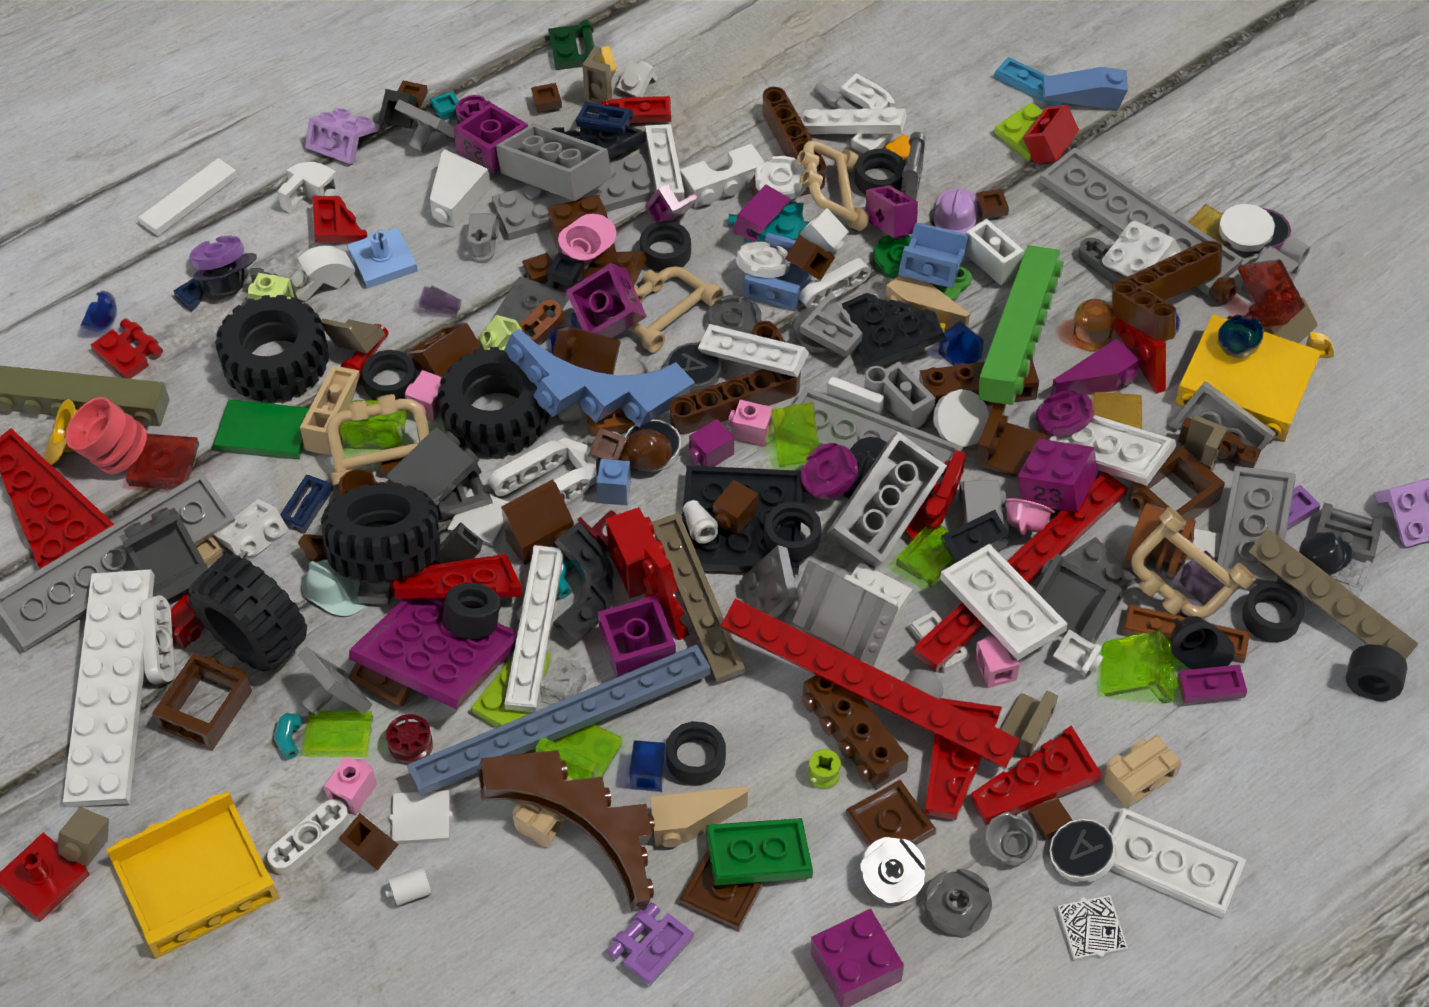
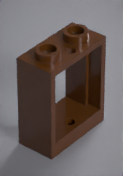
[1128,446,1225,522]
[152,653,252,751]

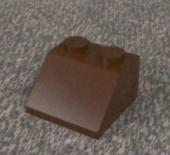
[547,195,616,254]
[405,323,484,377]
[501,479,574,565]

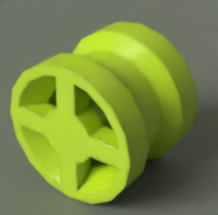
[808,749,841,789]

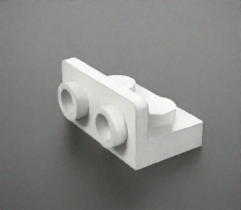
[213,499,288,561]
[844,562,913,622]

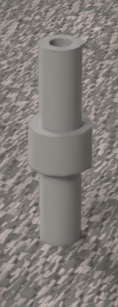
[814,83,856,109]

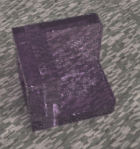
[1179,550,1224,606]

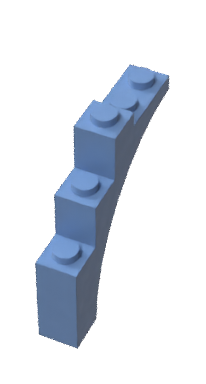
[504,329,695,428]

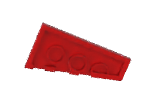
[971,725,1102,825]

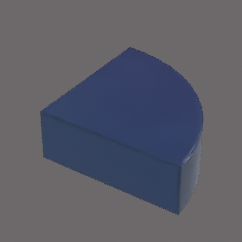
[173,278,203,312]

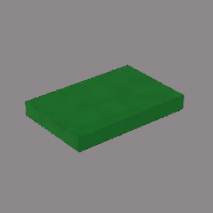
[213,399,310,459]
[705,818,813,885]

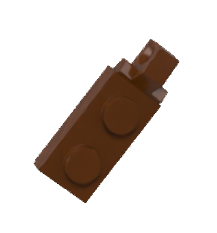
[1178,417,1261,468]

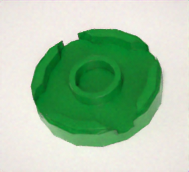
[873,234,912,279]

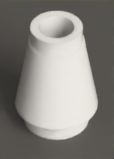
[683,500,718,544]

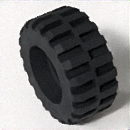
[215,295,329,402]
[438,347,550,457]
[321,482,440,583]
[188,554,307,672]

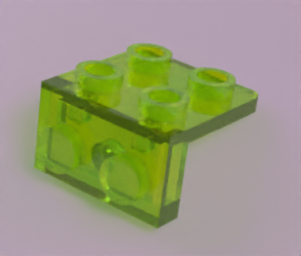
[340,400,408,450]
[1100,630,1178,704]
[536,724,622,780]

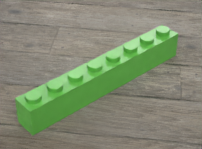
[978,245,1064,405]

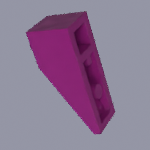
[1050,339,1140,396]

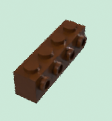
[919,359,1039,409]
[802,675,909,790]

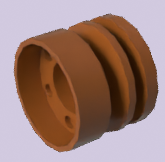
[1125,503,1196,580]

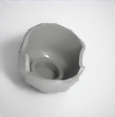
[985,812,1037,865]

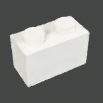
[965,219,1024,285]

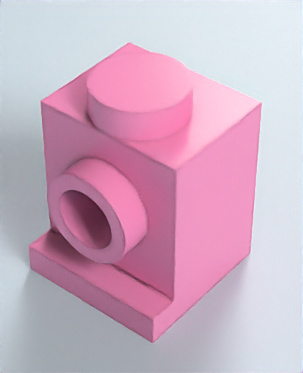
[975,635,1020,688]

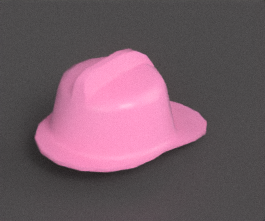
[558,214,617,266]
[1005,498,1055,536]

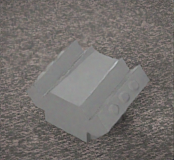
[785,560,898,666]

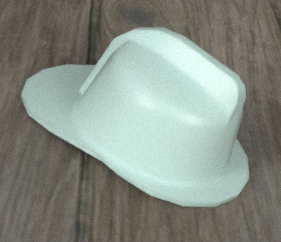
[301,560,367,617]

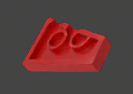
[642,542,689,640]

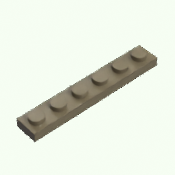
[652,513,745,684]
[1248,528,1419,660]

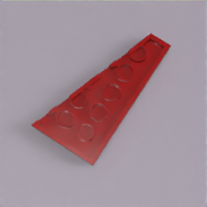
[0,428,114,569]

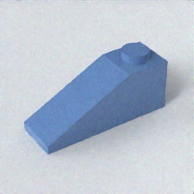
[1043,67,1128,110]

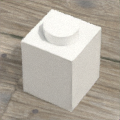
[799,208,849,254]

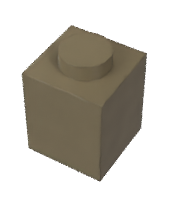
[58,807,109,866]

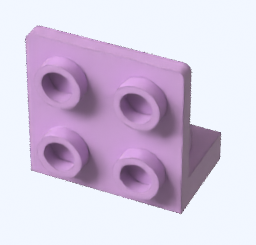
[305,108,380,164]
[1374,478,1429,547]

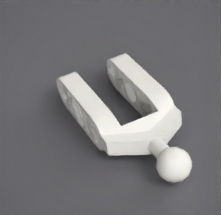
[487,431,620,504]

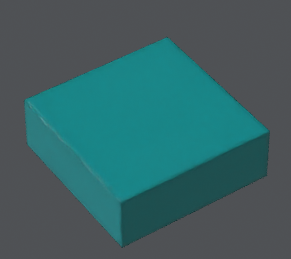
[429,91,459,120]

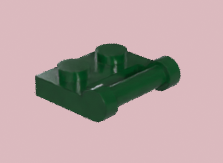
[548,20,595,70]

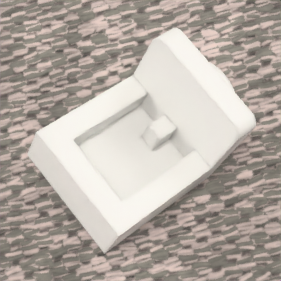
[616,60,658,97]
[1053,630,1104,676]

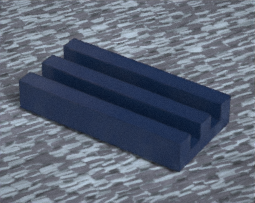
[575,102,634,135]
[280,474,333,533]

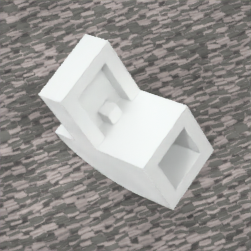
[277,162,340,213]
[290,245,356,302]

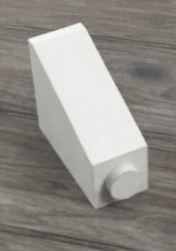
[430,149,490,228]

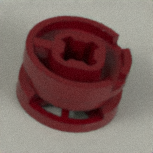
[386,714,433,765]

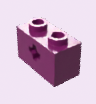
[866,185,918,239]

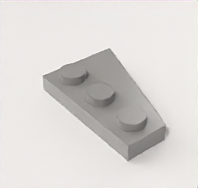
[1169,381,1275,451]

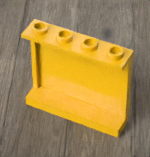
[1175,314,1321,442]
[106,791,280,959]

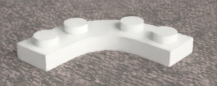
[840,73,896,154]

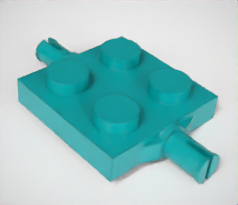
[728,198,810,243]

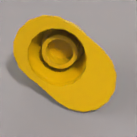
[44,399,77,465]

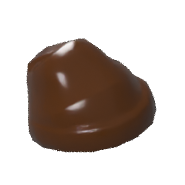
[618,429,672,472]

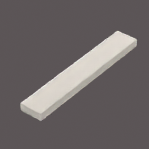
[504,545,564,712]

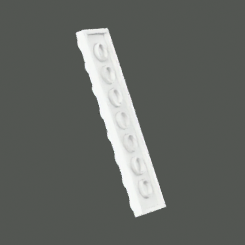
[63,569,155,807]

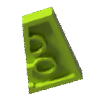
[471,652,552,728]

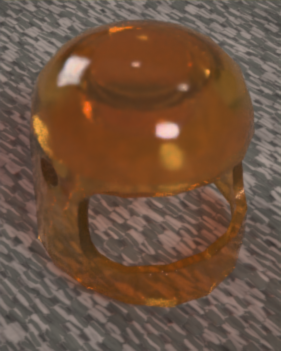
[1072,298,1115,352]

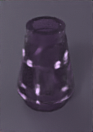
[419,285,462,315]

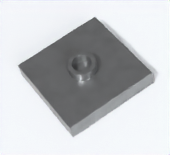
[494,276,569,335]

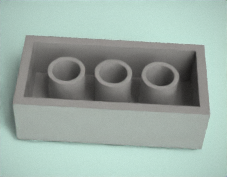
[496,123,612,201]
[826,432,947,568]

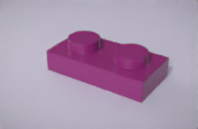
[1177,665,1248,704]

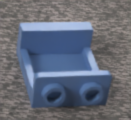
[898,223,968,288]
[744,233,812,311]

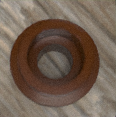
[1212,277,1237,304]

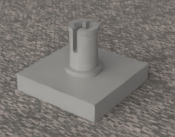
[394,99,455,152]
[297,646,372,715]

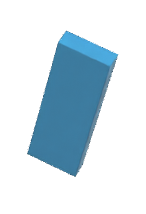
[994,57,1065,106]

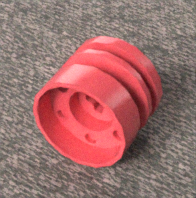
[66,397,147,475]

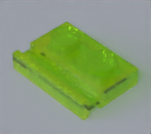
[771,402,820,467]
[896,526,952,587]
[304,711,373,758]

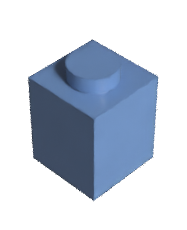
[597,459,631,506]

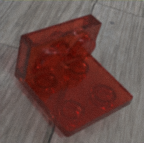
[1238,259,1305,328]

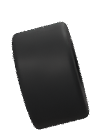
[443,583,501,639]
[1345,644,1408,701]

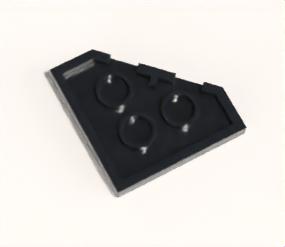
[552,125,646,160]
[842,293,946,369]

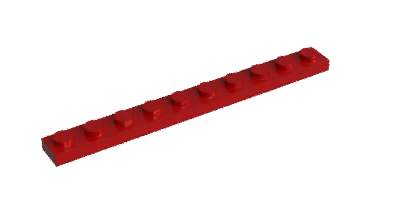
[912,472,1128,672]
[720,598,1020,769]

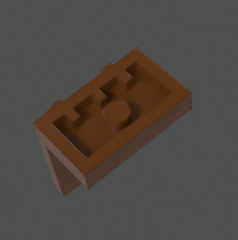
[552,326,621,375]
[975,402,1047,478]

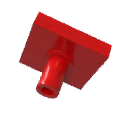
[0,832,90,922]

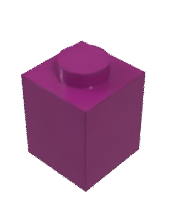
[688,419,734,467]

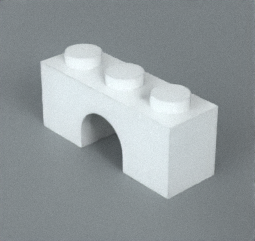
[680,144,765,208]

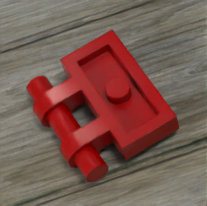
[90,318,163,379]

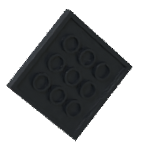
[682,465,803,575]

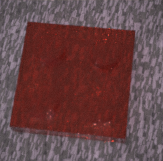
[126,433,199,490]

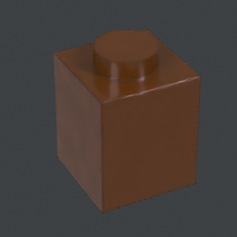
[785,236,835,281]
[713,480,758,535]
[339,813,399,870]

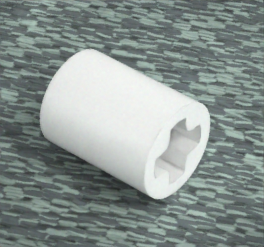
[385,867,432,906]

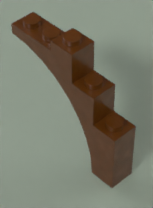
[477,750,655,911]

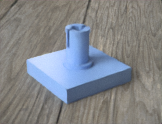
[347,228,418,289]

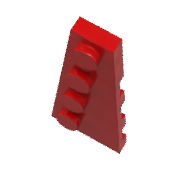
[389,554,522,599]
[924,698,1002,820]

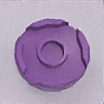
[190,235,244,270]

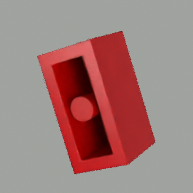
[1023,104,1079,164]

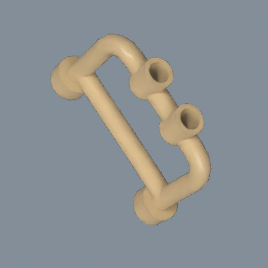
[797,140,869,231]
[628,266,725,353]
[327,394,430,485]
[1131,507,1256,618]

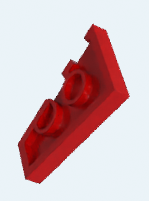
[1113,316,1166,394]

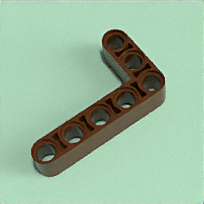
[753,86,826,197]
[1112,241,1223,341]
[670,321,801,435]

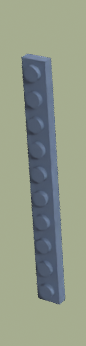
[407,644,711,796]

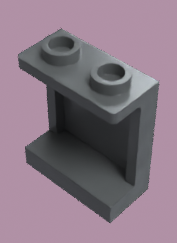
[386,427,482,517]
[119,507,208,600]
[1032,554,1124,644]

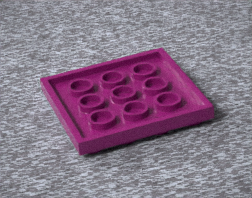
[349,598,518,709]

